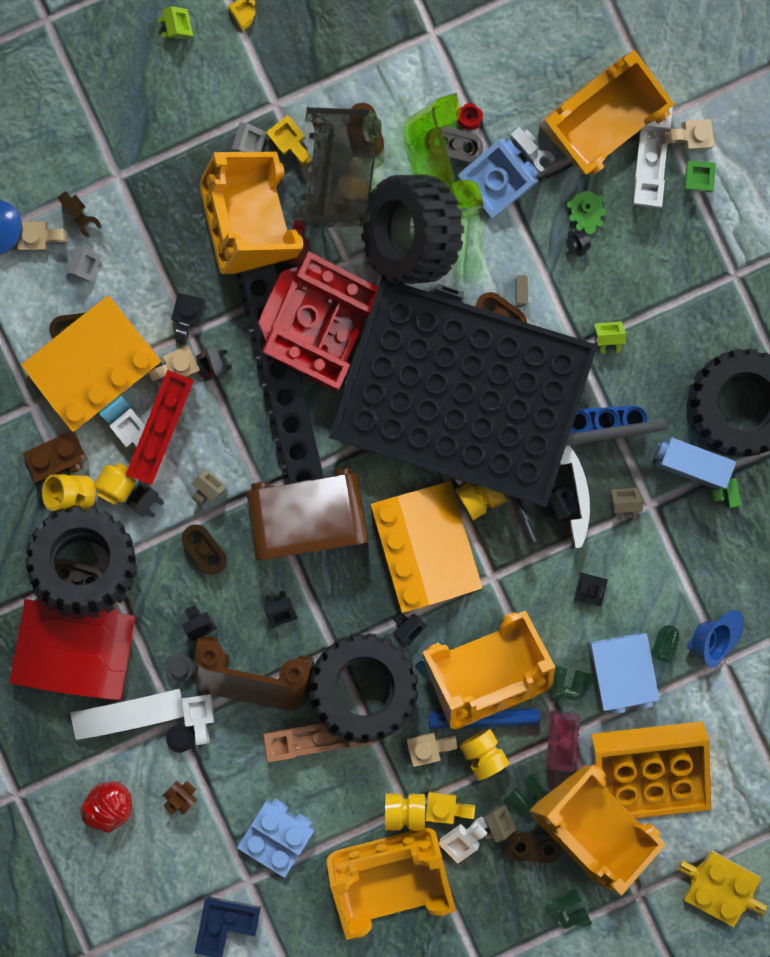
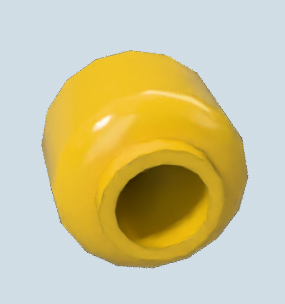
[94,462,136,505]

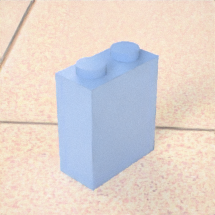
[653,438,736,489]
[588,632,660,714]

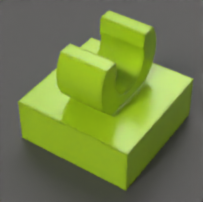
[158,6,193,40]
[594,321,626,354]

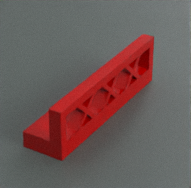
[126,369,194,485]

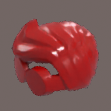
[80,781,133,833]

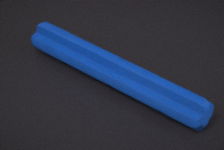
[429,708,540,729]

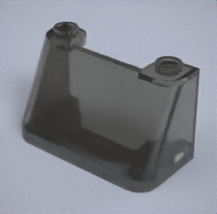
[293,107,382,228]

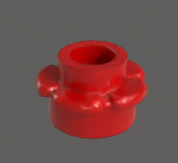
[456,103,483,130]

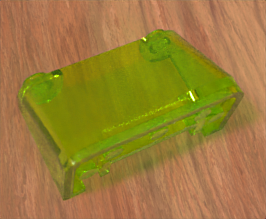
[403,93,484,219]

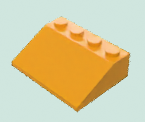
[21,295,162,432]
[371,481,482,613]
[591,721,712,818]

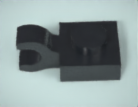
[171,293,206,344]

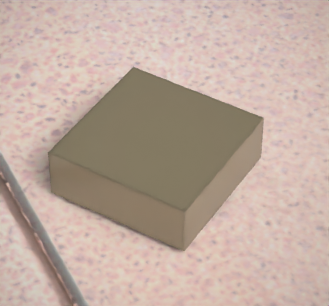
[515,275,528,306]

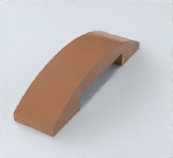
[263,723,377,762]

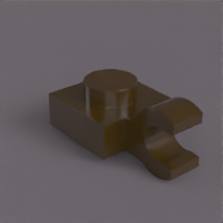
[57,191,102,238]

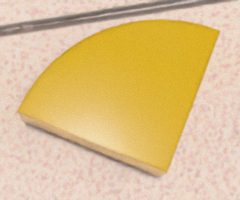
[228,0,256,32]

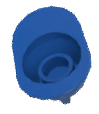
[687,610,744,668]

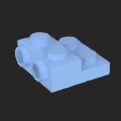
[458,138,539,219]
[237,799,315,878]

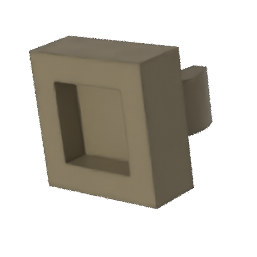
[191,469,227,505]
[611,488,643,521]
[484,804,517,842]

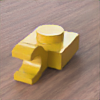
[266,115,312,167]
[425,792,475,824]

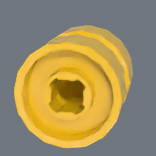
[42,474,96,511]
[455,483,507,520]
[459,728,510,781]
[385,793,425,831]

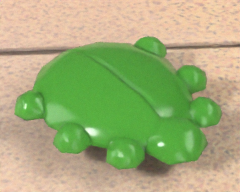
[567,191,607,234]

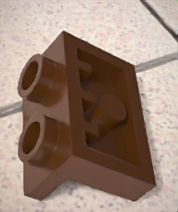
[22,431,89,484]

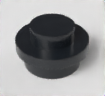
[566,229,591,257]
[166,724,194,753]

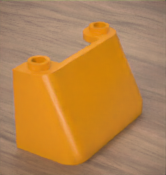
[538,50,675,176]
[200,152,303,274]
[423,610,555,729]
[529,764,666,896]
[327,828,456,940]

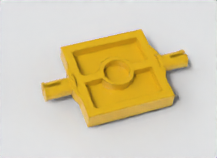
[677,849,767,927]

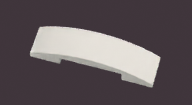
[633,107,673,209]
[560,445,590,548]
[70,689,184,740]

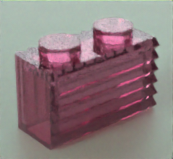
[546,710,581,772]

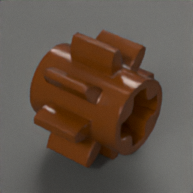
[162,781,197,815]

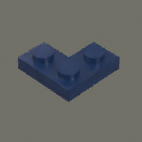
[194,896,261,957]

